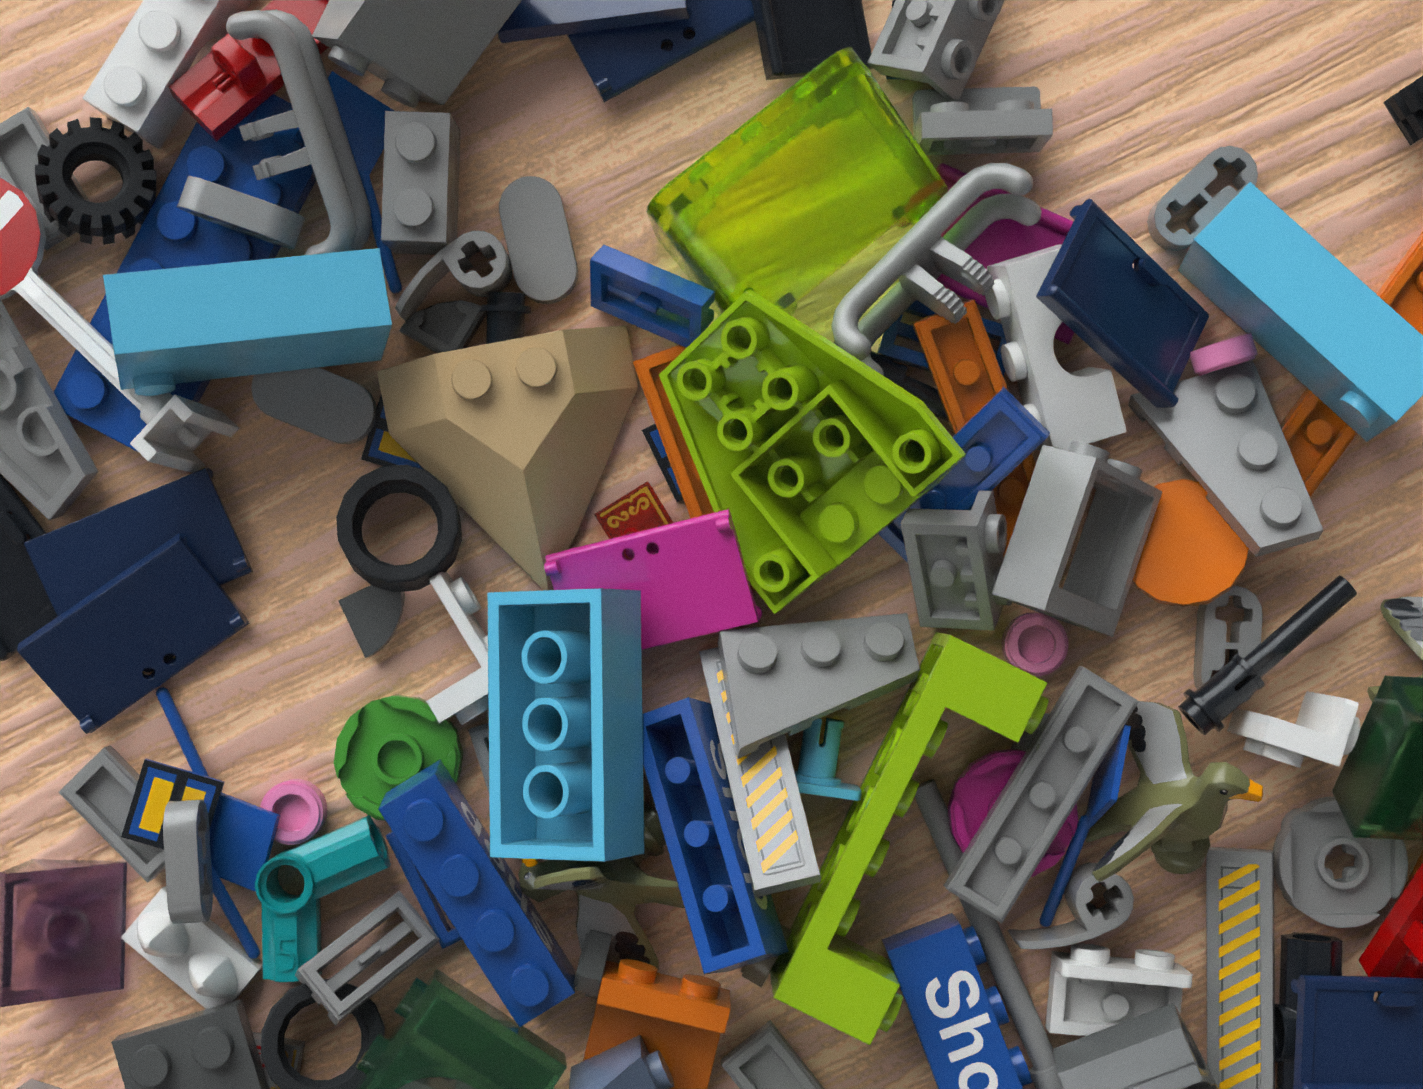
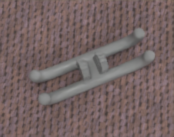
[226,9,372,255]
[831,163,1042,376]

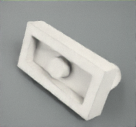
[121,886,263,1009]

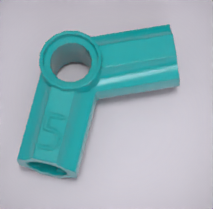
[255,815,391,982]

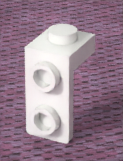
[426,572,489,725]

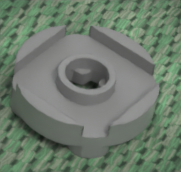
[1273,796,1408,928]

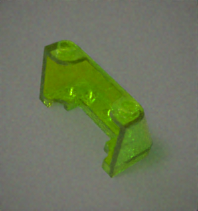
[646,47,948,316]

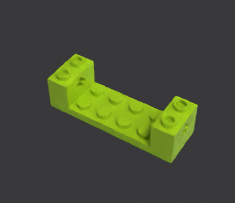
[770,632,1049,1045]

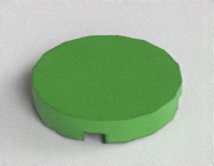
[334,694,463,821]

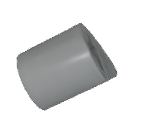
[395,231,512,321]
[1008,862,1134,949]

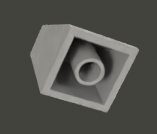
[312,0,521,108]

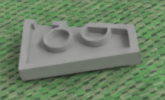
[0,299,98,520]
[1128,360,1323,557]
[717,613,920,759]

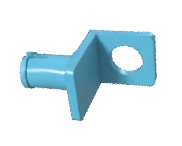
[794,718,862,801]

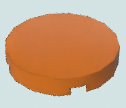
[1132,479,1249,607]

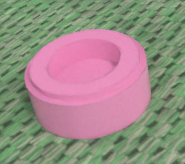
[1190,333,1258,376]
[1002,613,1068,676]
[260,779,327,845]

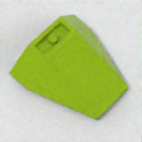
[659,290,966,614]

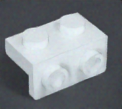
[1227,691,1360,768]
[1045,943,1193,1036]

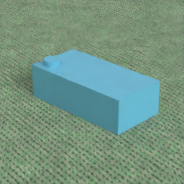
[1178,182,1423,442]
[103,248,392,396]
[487,588,644,862]

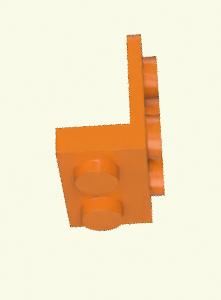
[583,959,731,1089]

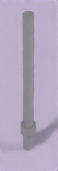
[915,779,1063,1089]

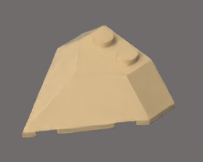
[377,325,638,590]

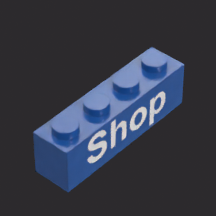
[642,697,789,974]
[378,759,575,1028]
[882,913,1033,1089]

